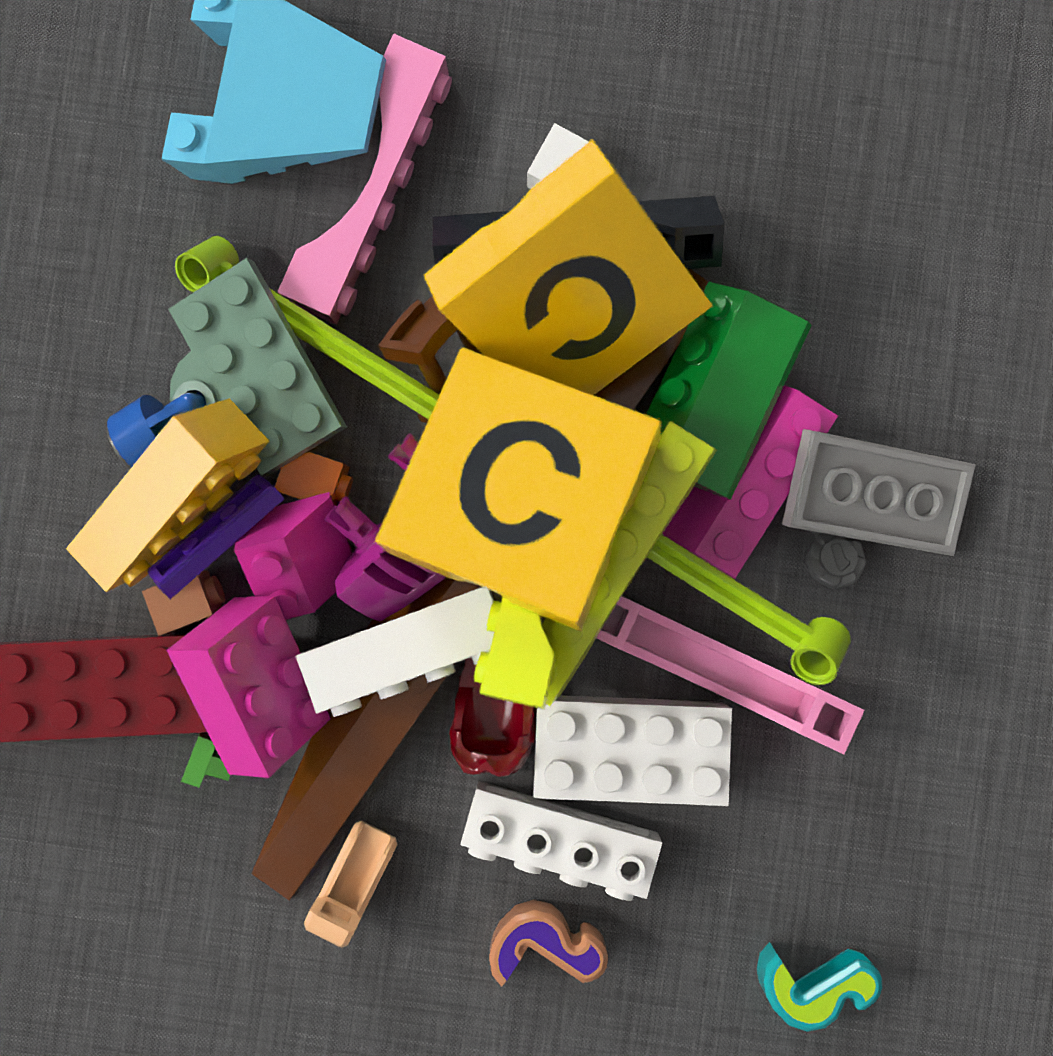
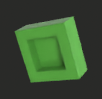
[181,732,230,788]

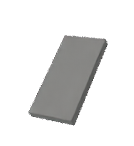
[782,429,976,556]

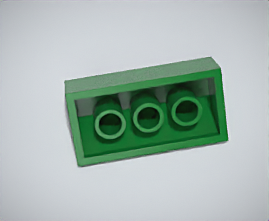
[646,282,812,500]

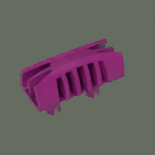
[324,433,446,621]

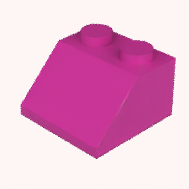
[234,492,353,620]

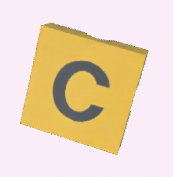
[424,140,713,396]
[375,347,661,631]

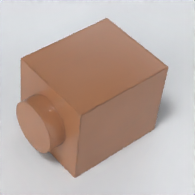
[142,570,225,636]

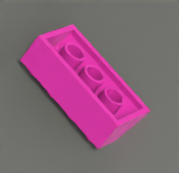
[662,385,838,579]

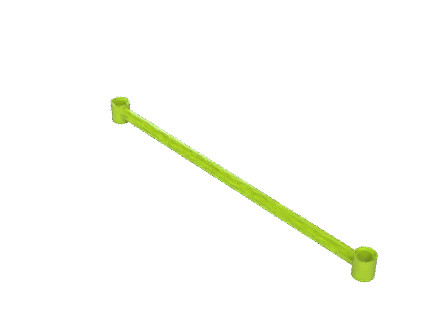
[175,236,851,685]

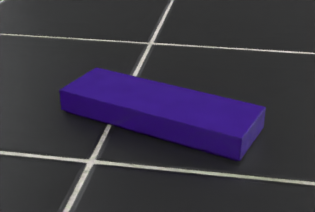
[147,475,284,600]

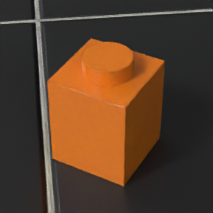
[275,452,353,506]

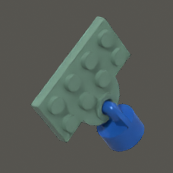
[107,258,347,476]

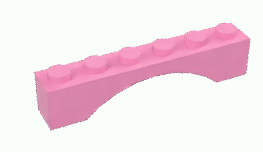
[277,34,452,325]
[596,596,864,754]

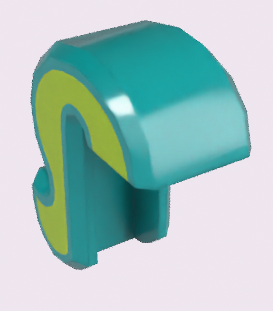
[757,942,882,1032]

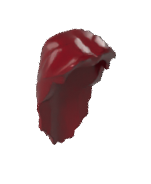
[449,657,536,777]

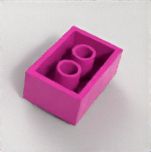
[166,596,331,778]

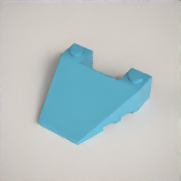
[162,0,386,184]

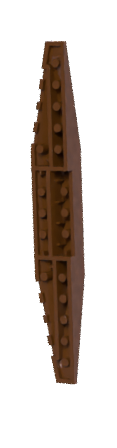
[251,269,708,901]

